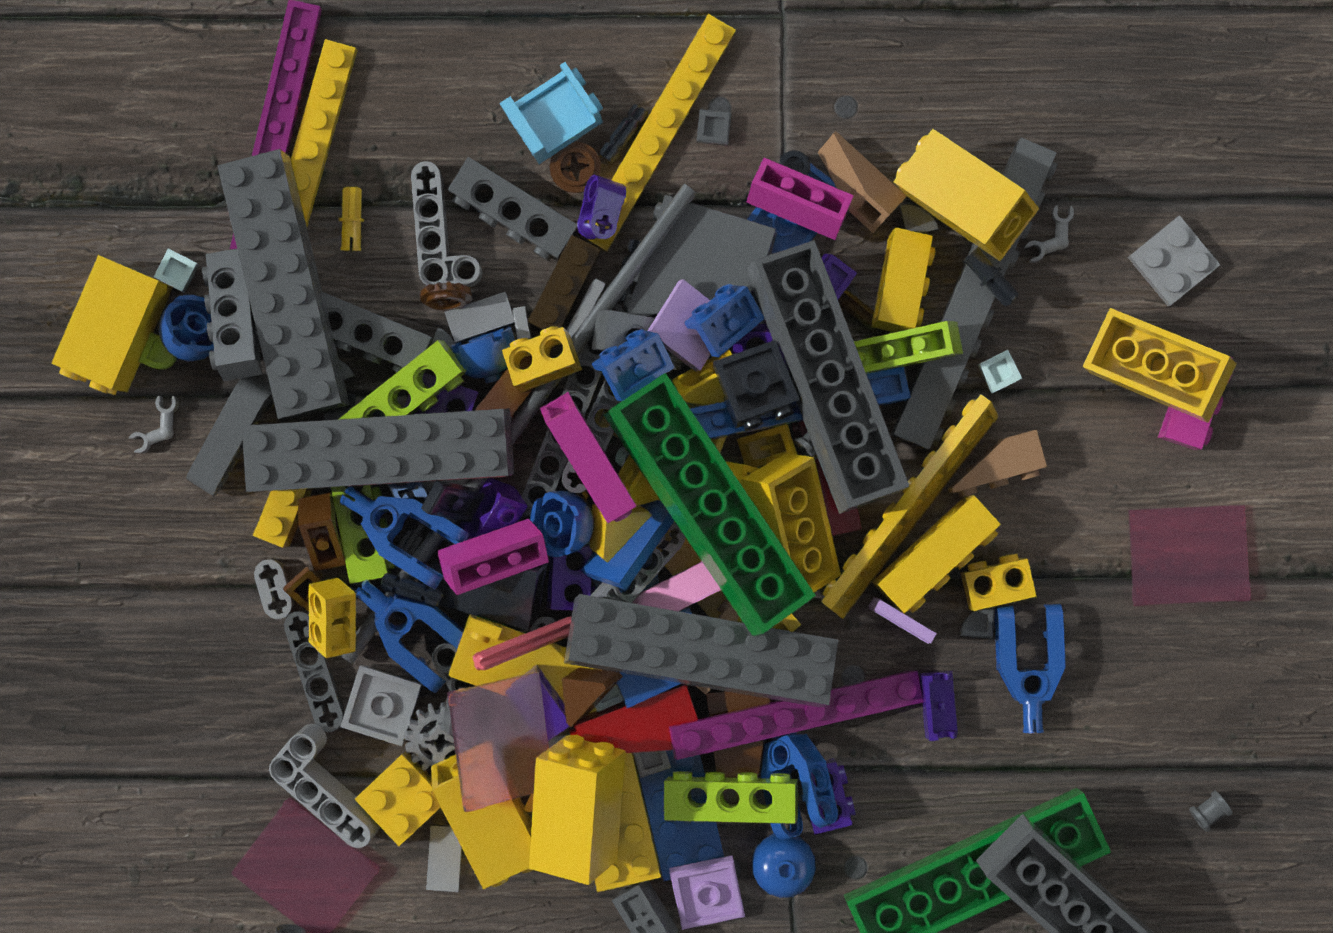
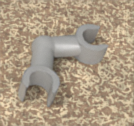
[1024,205,1074,263]
[129,396,179,453]

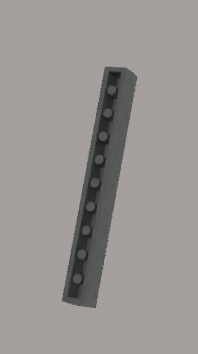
[891,137,1058,450]

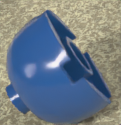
[158,295,214,361]
[450,327,515,383]
[530,491,594,557]
[752,833,816,898]

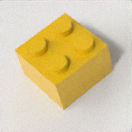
[355,751,440,846]

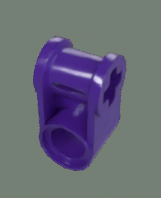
[577,174,626,239]

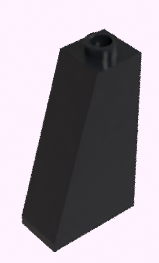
[418,558,547,630]

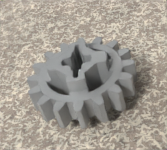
[404,702,475,771]

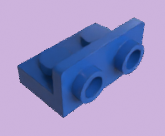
[684,284,765,357]
[592,329,675,401]

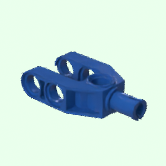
[340,486,470,590]
[355,579,464,693]
[994,604,1066,733]
[761,732,838,841]

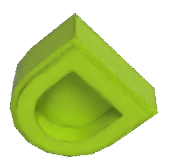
[138,332,177,370]

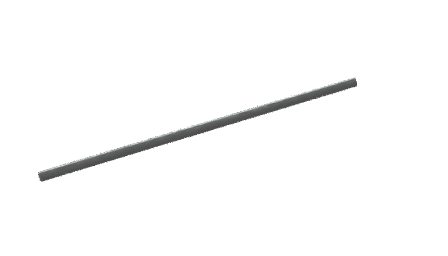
[341,184,697,664]

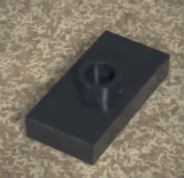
[421,480,485,522]

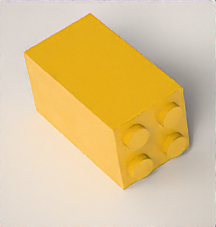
[893,129,1039,261]
[51,255,173,395]
[529,735,626,885]
[431,741,532,890]

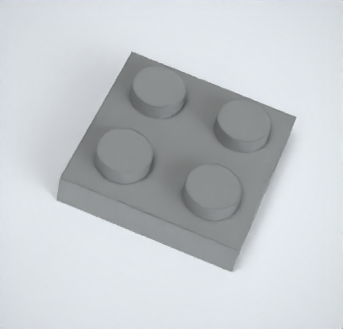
[1128,215,1220,306]
[340,664,422,746]

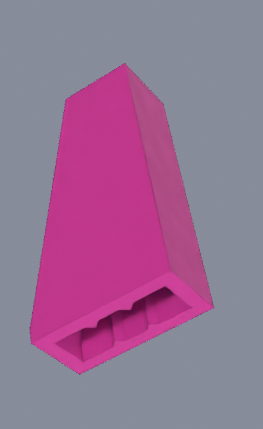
[540,392,636,523]

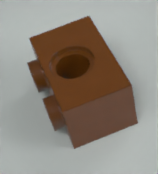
[298,493,346,571]

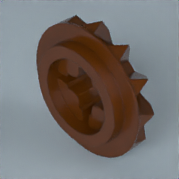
[550,142,601,194]
[420,281,472,311]

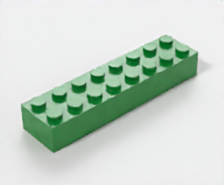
[603,373,816,636]
[843,788,1111,933]

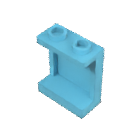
[500,62,603,164]

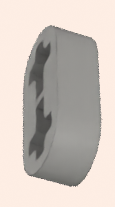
[254,559,295,619]

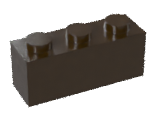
[528,235,601,330]

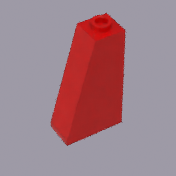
[569,684,698,753]

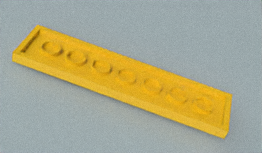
[821,394,999,619]

